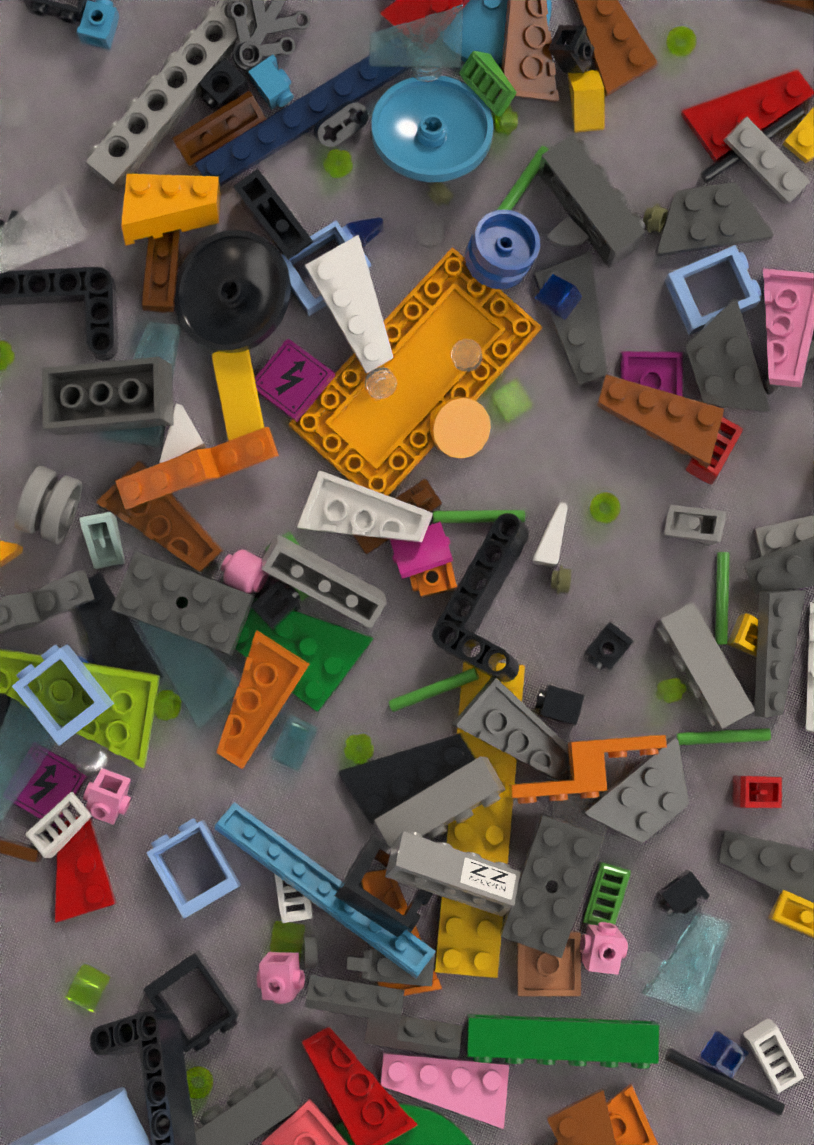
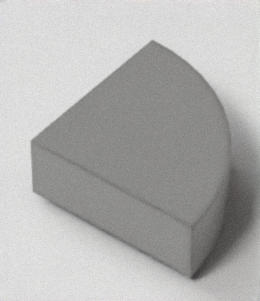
[545,216,589,247]

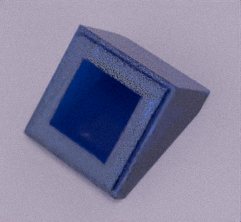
[346,217,384,247]
[535,274,582,320]
[701,1031,749,1079]

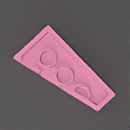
[763,268,814,388]
[381,1052,509,1129]

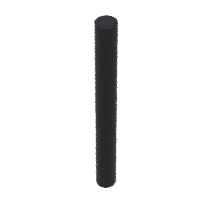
[700,106,805,183]
[665,1048,785,1116]

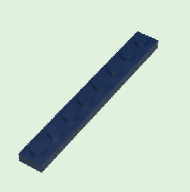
[195,37,415,187]

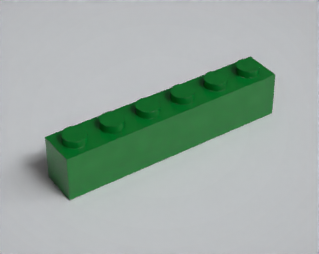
[467,1014,660,1069]

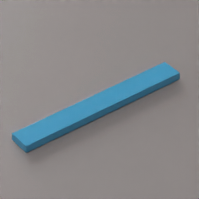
[215,802,436,979]

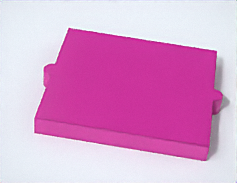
[390,522,453,579]

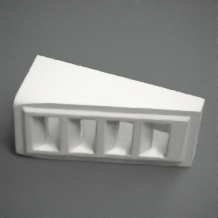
[532,502,568,567]
[25,792,92,858]
[275,874,314,923]
[743,1019,804,1094]

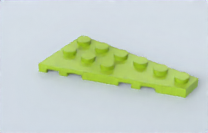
[0,648,160,769]

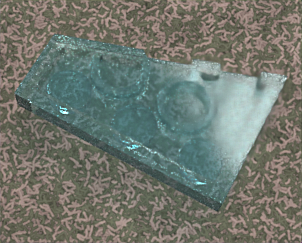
[370,4,463,68]
[641,912,731,1013]

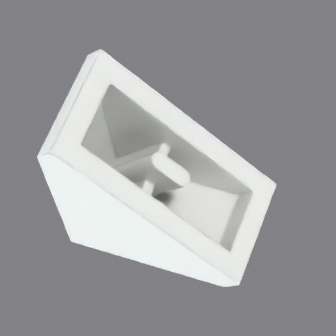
[159,404,206,463]

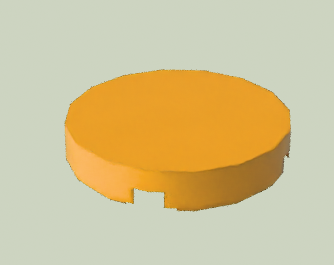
[430,396,491,459]

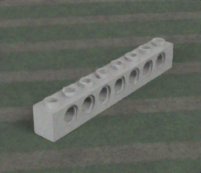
[85,0,269,192]

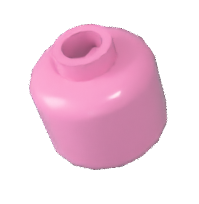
[221,549,269,594]

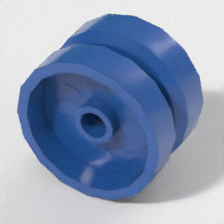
[465,210,540,289]

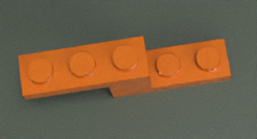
[115,427,279,510]
[509,735,667,804]

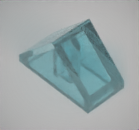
[271,714,320,771]

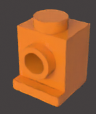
[409,562,457,598]

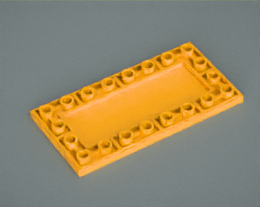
[288,247,543,496]

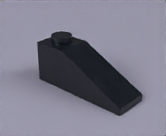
[233,168,313,260]

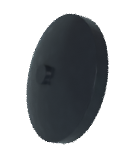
[174,230,291,353]

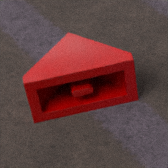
[733,776,782,808]

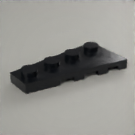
[78,572,164,681]
[338,733,477,825]

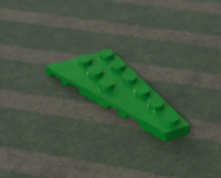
[177,597,374,712]

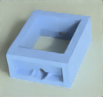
[282,220,371,316]
[664,245,761,335]
[12,644,114,746]
[146,818,241,919]

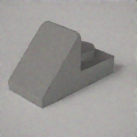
[664,505,727,546]

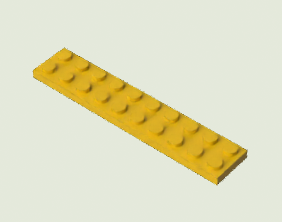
[435,662,525,978]

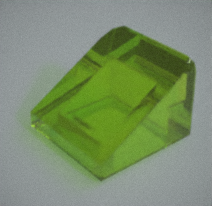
[491,378,533,423]
[270,921,305,963]
[65,963,111,1012]

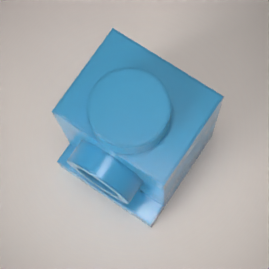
[77,0,120,50]
[248,54,294,110]

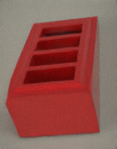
[685,417,744,485]

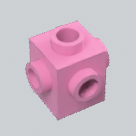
[83,768,131,825]
[580,922,628,975]
[257,952,305,1004]

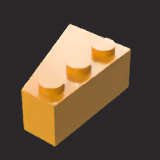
[121,174,221,246]

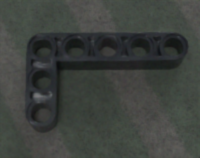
[0,267,118,360]
[432,513,529,682]
[90,1011,197,1145]

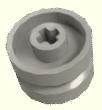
[14,465,82,544]

